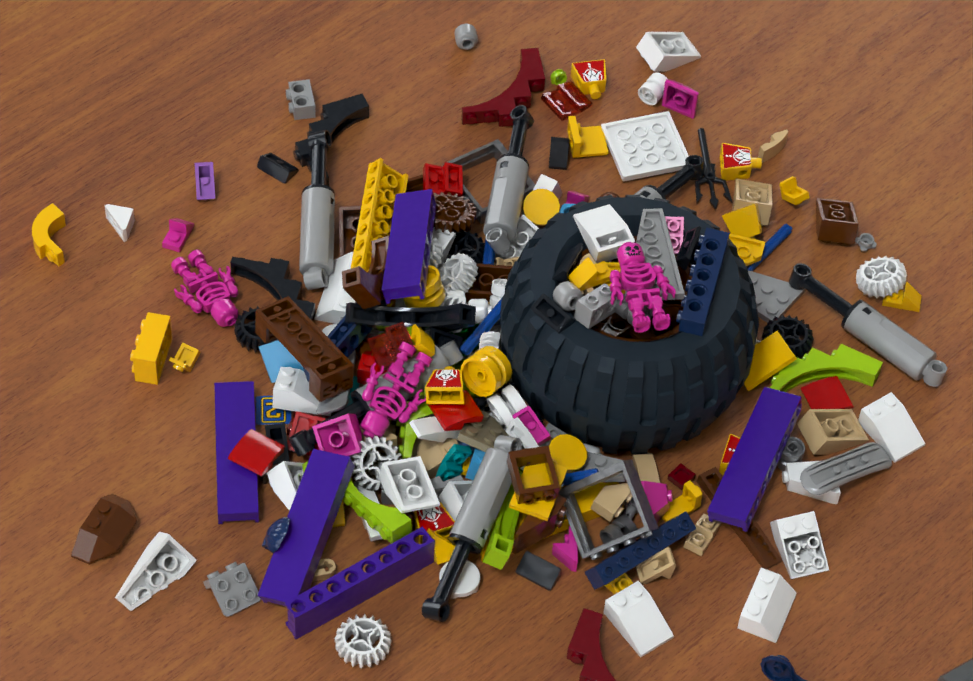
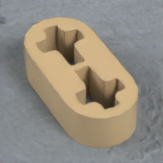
[312,559,336,582]

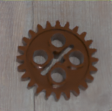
[433,192,477,232]

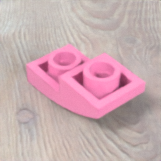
[665,216,684,254]

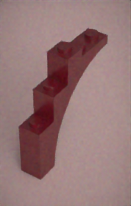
[461,48,545,127]
[567,608,616,681]

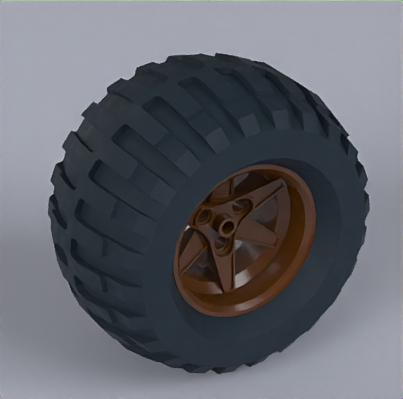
[500,195,759,455]

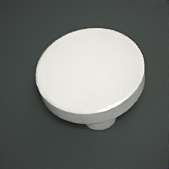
[439,560,480,599]

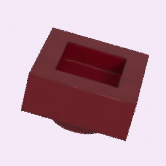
[667,463,696,491]

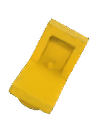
[662,480,703,522]

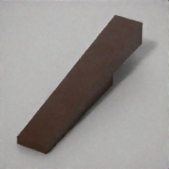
[696,467,782,569]

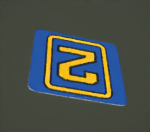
[256,396,291,425]

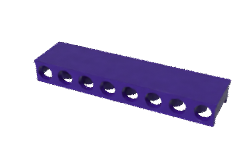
[382,189,437,304]
[214,381,259,524]
[707,387,802,532]
[257,449,355,608]
[285,526,435,640]

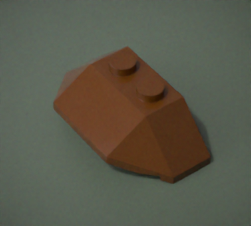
[71,494,137,565]

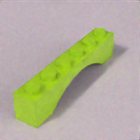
[483,467,523,570]
[343,478,412,544]

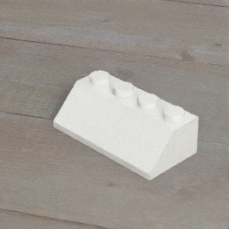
[314,252,356,324]

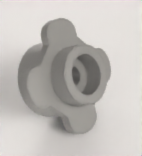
[855,233,877,252]

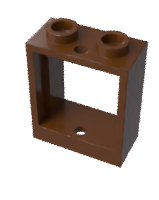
[507,446,560,504]

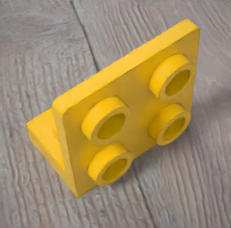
[567,116,608,158]

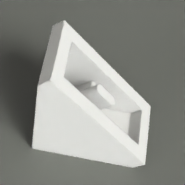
[105,204,135,242]

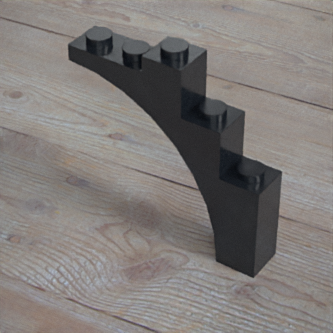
[293,94,369,186]
[230,257,315,321]
[345,302,476,332]

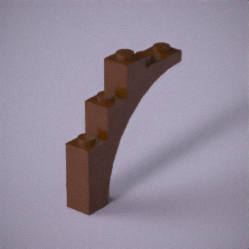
[342,236,390,309]

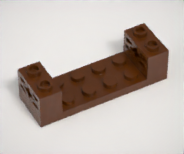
[255,296,354,402]

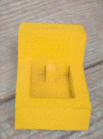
[779,176,810,205]
[169,342,201,372]

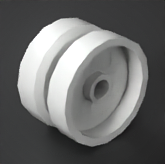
[486,384,527,433]

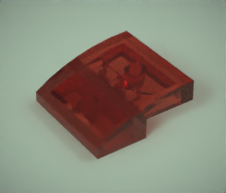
[541,81,592,121]
[367,322,417,371]

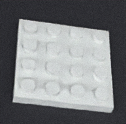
[601,111,689,182]

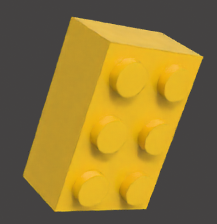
[130,312,173,385]

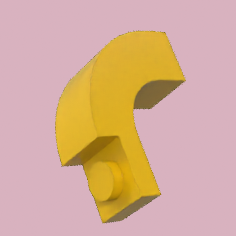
[32,203,66,267]

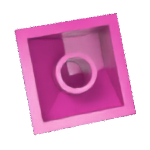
[662,79,699,119]
[312,414,362,456]
[641,481,673,522]

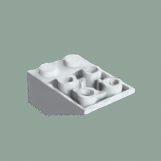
[573,204,635,263]
[770,511,829,579]

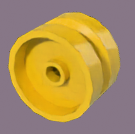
[403,265,446,308]
[461,346,512,397]

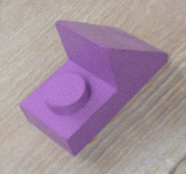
[195,162,215,200]

